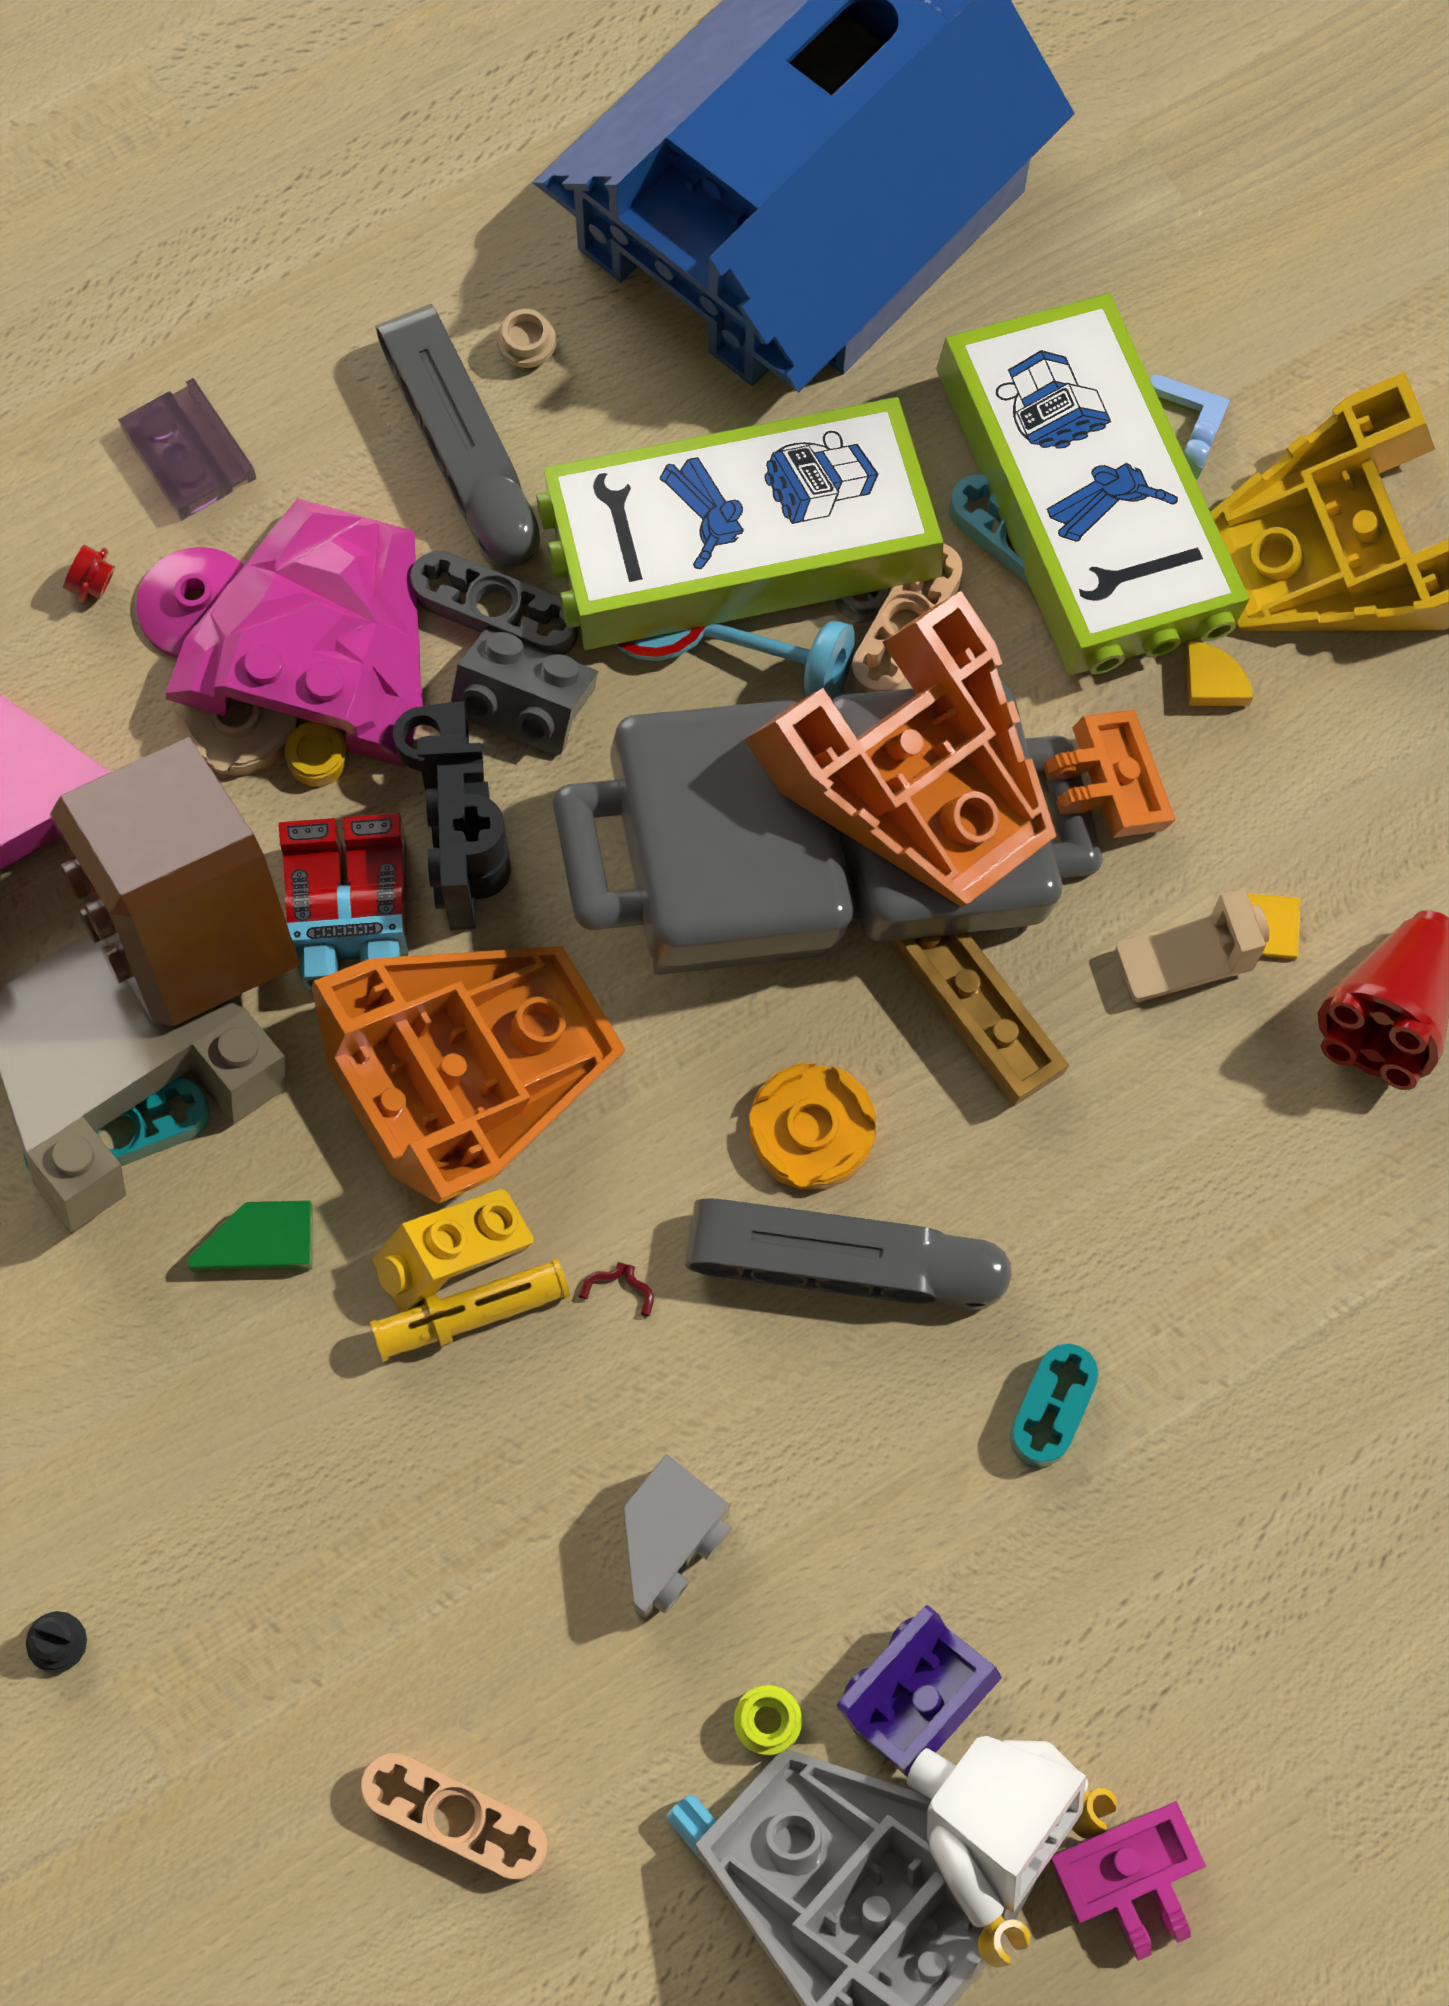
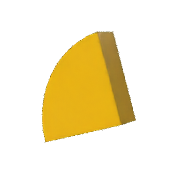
[1185,641,1253,706]

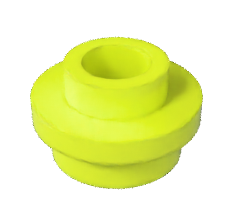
[734,1685,802,1756]

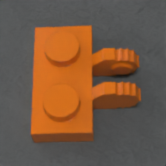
[1043,710,1176,838]

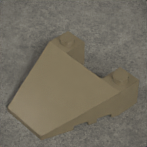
[0,935,286,1232]

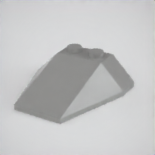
[696,1749,1036,2006]

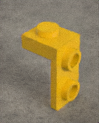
[372,1189,534,1313]

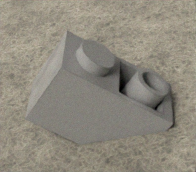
[624,1454,732,1620]

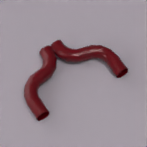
[578,1262,654,1317]

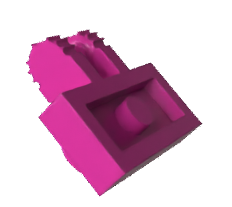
[1050,1801,1207,1961]

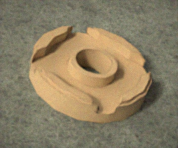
[174,699,298,775]

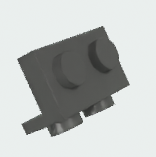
[451,627,598,756]

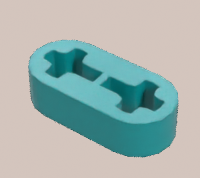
[1010,1343,1099,1468]

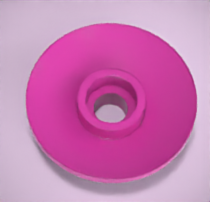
[136,547,244,658]

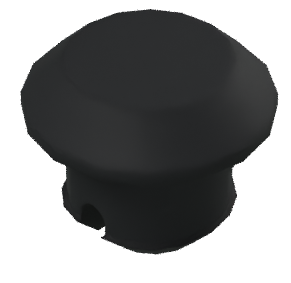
[25,1611,87,1673]

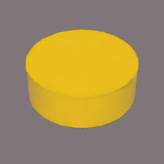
[284,721,349,787]

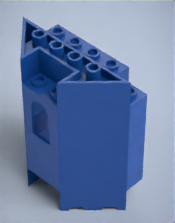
[532,0,1075,392]

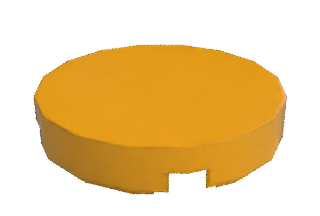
[749,1063,876,1190]

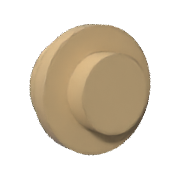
[497,309,556,368]

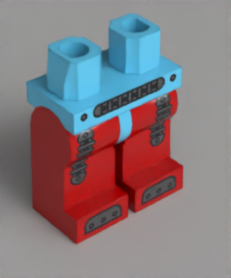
[278,813,408,991]

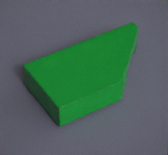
[188,1200,313,1272]

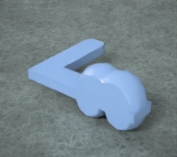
[1150,375,1230,479]

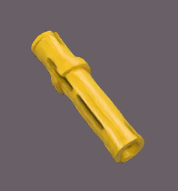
[370,1258,570,1362]

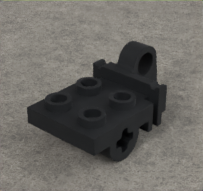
[393,702,511,930]

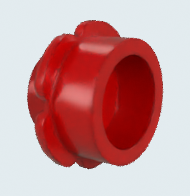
[63,544,115,603]

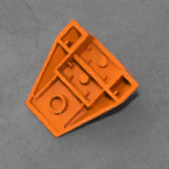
[311,946,626,1204]

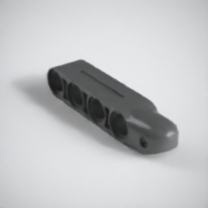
[375,304,540,567]
[685,1198,1012,1310]

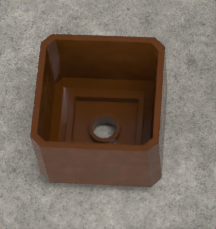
[50,736,300,1026]

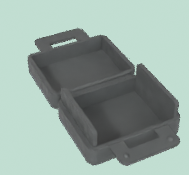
[553,682,1102,975]

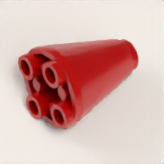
[1317,910,1449,1090]

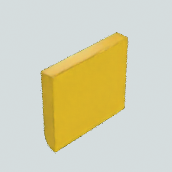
[1247,893,1301,960]

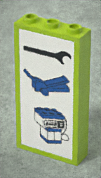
[936,293,1250,676]
[536,397,944,650]

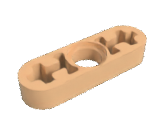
[851,544,963,693]
[361,1753,549,1880]

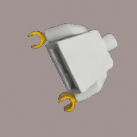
[907,1736,1117,1968]

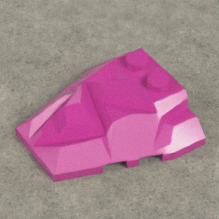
[166,498,423,767]

